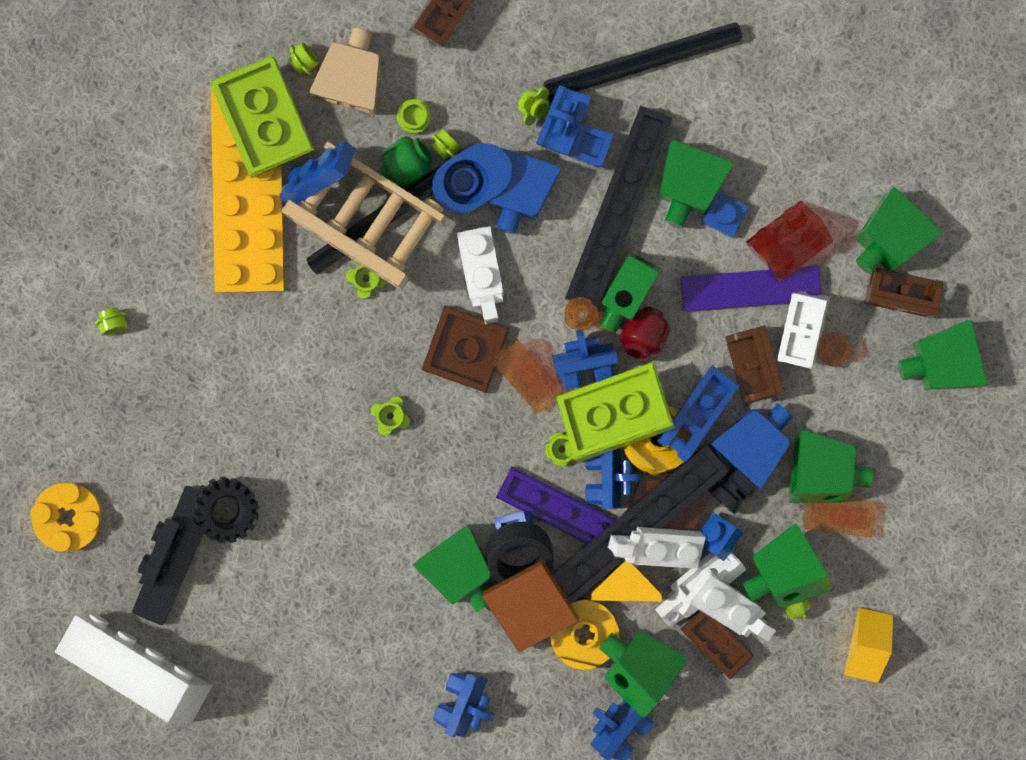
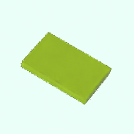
[209,54,315,179]
[556,362,675,463]

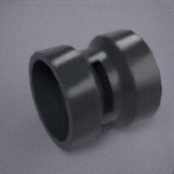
[709,466,758,515]

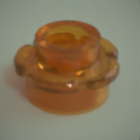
[565,297,598,331]
[818,332,852,367]

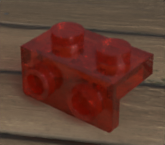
[746,201,833,282]

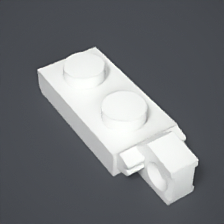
[457,226,504,324]
[608,527,706,569]
[655,552,746,627]
[685,571,776,641]

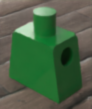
[658,139,733,228]
[856,187,942,274]
[598,251,660,333]
[898,320,987,390]
[789,430,873,504]
[742,523,833,608]
[413,525,492,613]
[599,631,688,719]

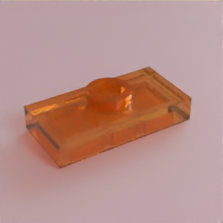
[491,338,562,413]
[802,499,876,538]

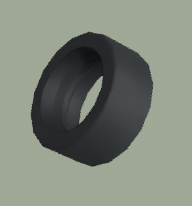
[486,522,554,583]

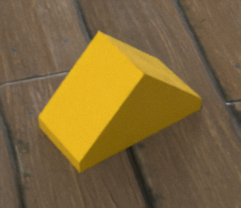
[590,560,662,602]
[844,607,893,683]

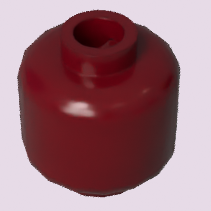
[620,307,670,361]

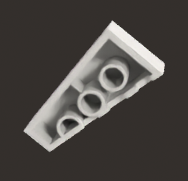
[55,613,213,723]

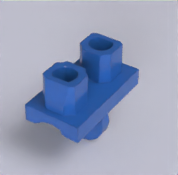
[536,85,592,157]
[552,329,618,389]
[585,448,642,509]
[433,673,495,737]
[590,700,654,760]

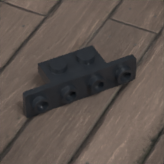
[132,486,217,625]

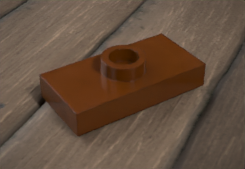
[680,610,754,680]

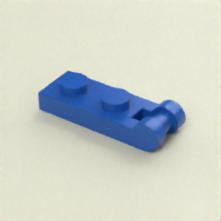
[279,141,356,204]
[657,365,740,462]

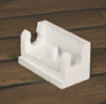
[777,291,830,368]

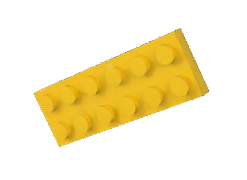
[211,86,285,293]

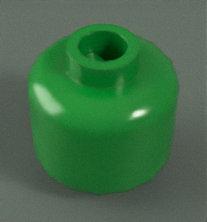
[379,136,433,188]

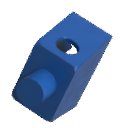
[489,148,561,235]
[708,403,793,489]

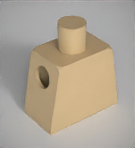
[309,28,381,115]

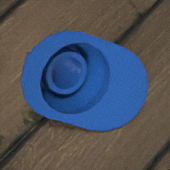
[432,143,512,213]

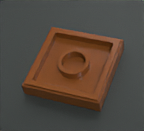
[482,560,579,653]

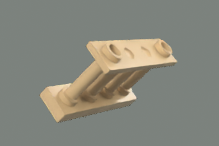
[282,141,447,291]

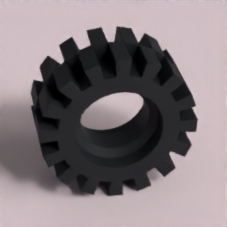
[192,477,259,543]

